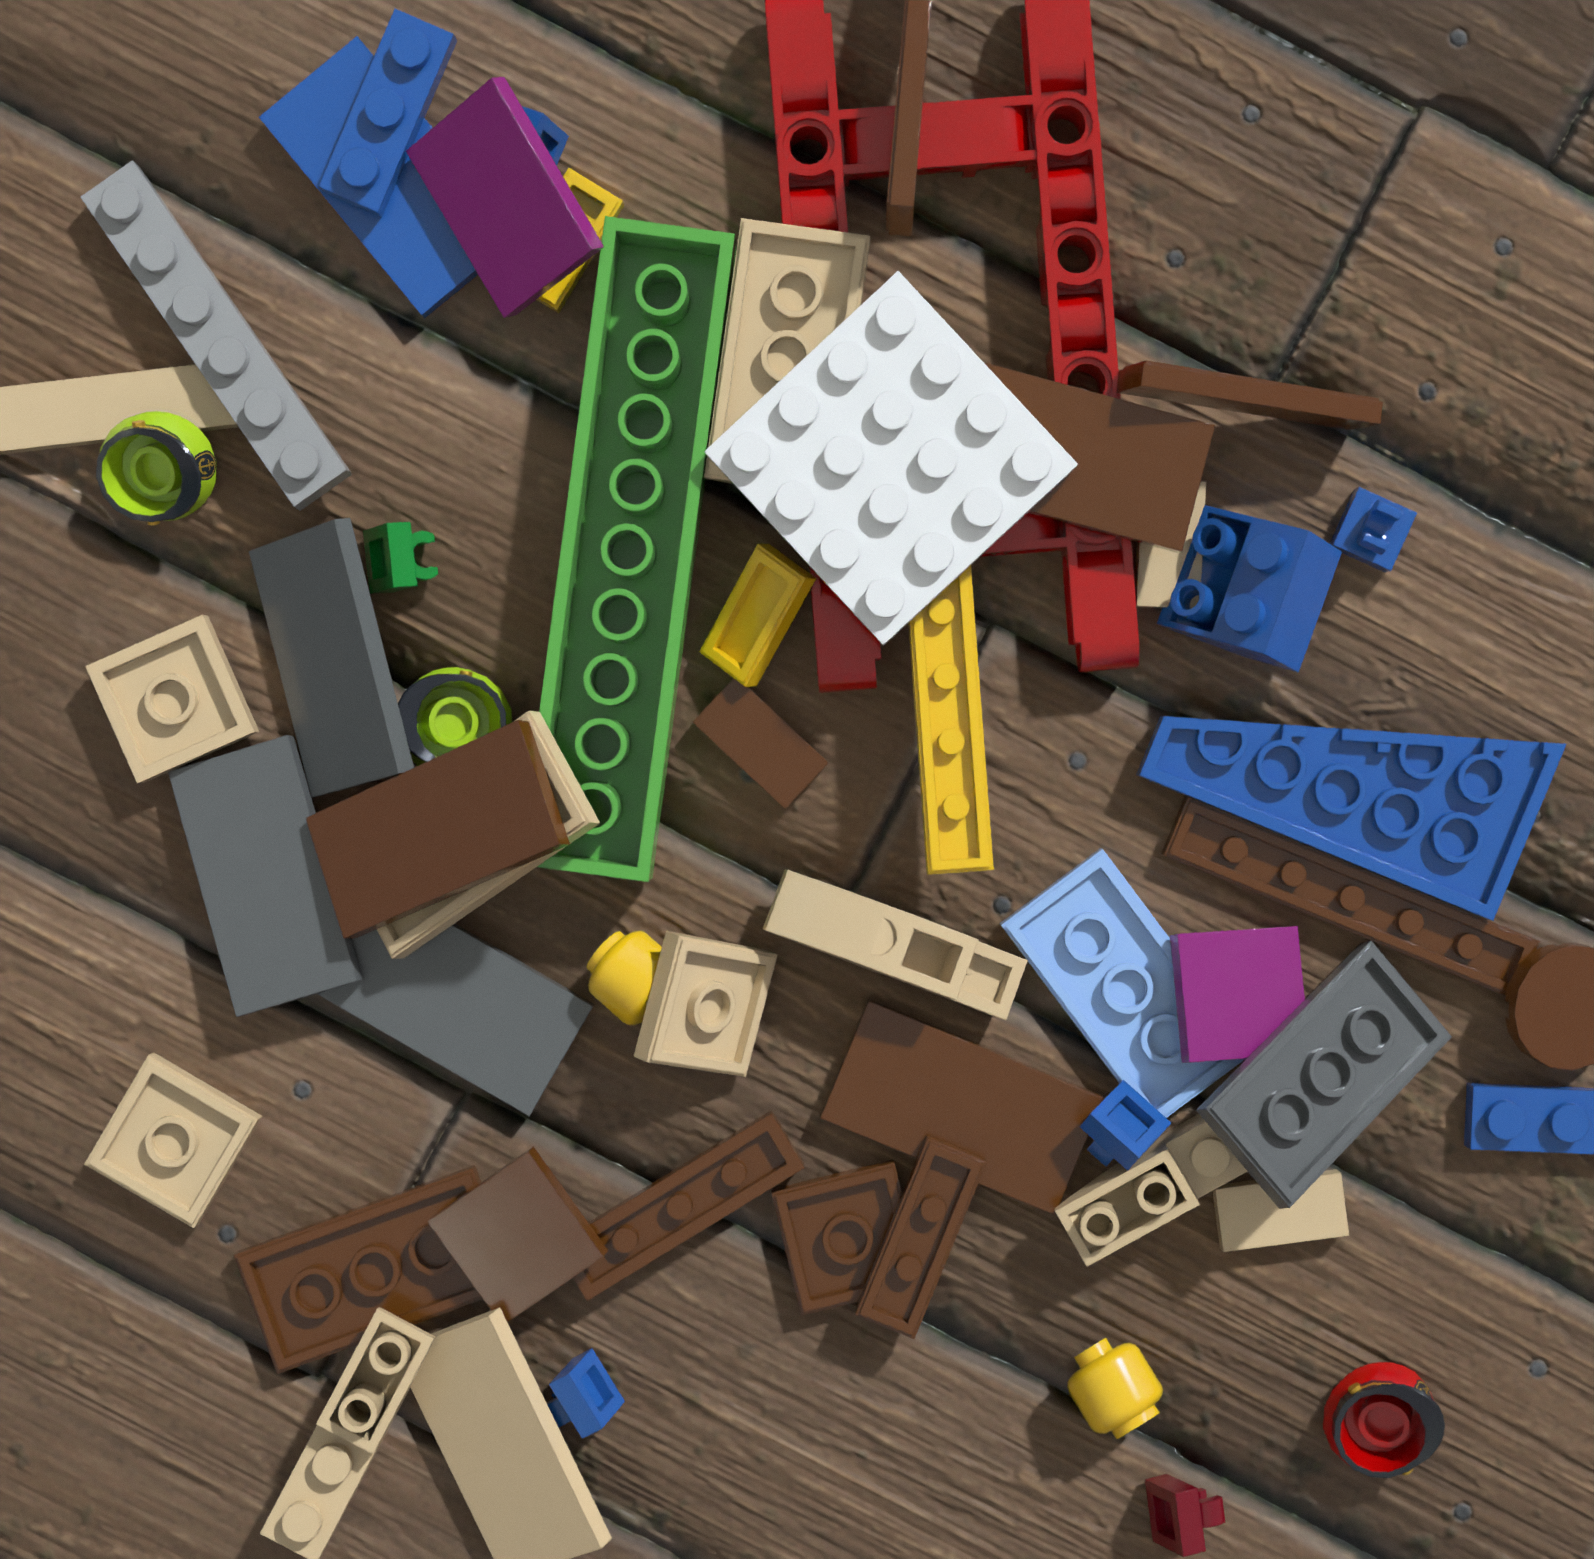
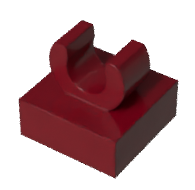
[1145,1474,1225,1557]

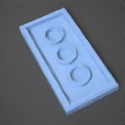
[1000,848,1246,1118]

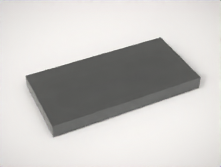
[249,518,414,798]
[168,735,363,1017]
[318,923,594,1116]
[1196,941,1452,1209]

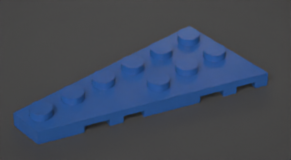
[1136,716,1566,921]

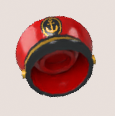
[1323,1362,1445,1478]

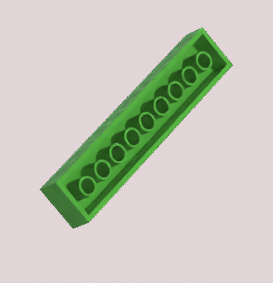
[537,216,736,882]

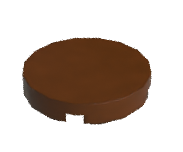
[1505,942,1594,1070]

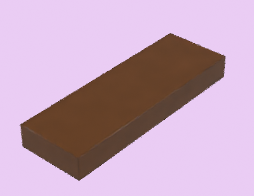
[855,1135,987,1339]

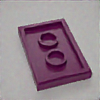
[406,77,604,318]

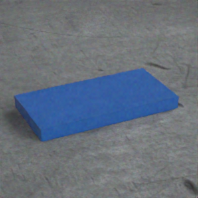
[259,36,478,319]

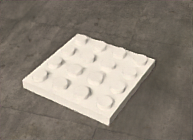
[704,271,1078,646]

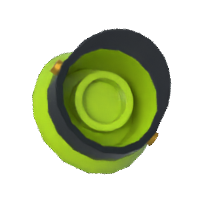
[96,411,216,525]
[398,667,512,766]

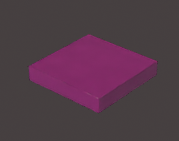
[1170,926,1305,1063]

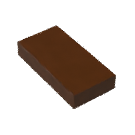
[693,678,828,809]

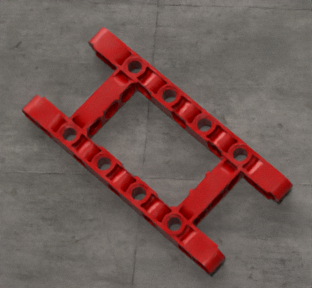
[764,0,1139,693]

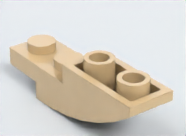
[763,869,1028,1020]
[1054,1114,1248,1267]
[260,1307,435,1559]

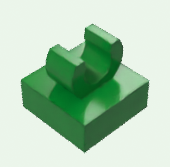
[363,522,438,594]

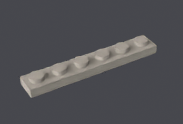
[81,160,352,511]

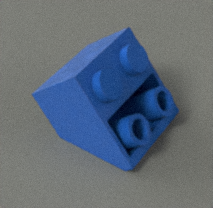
[1157,505,1342,672]

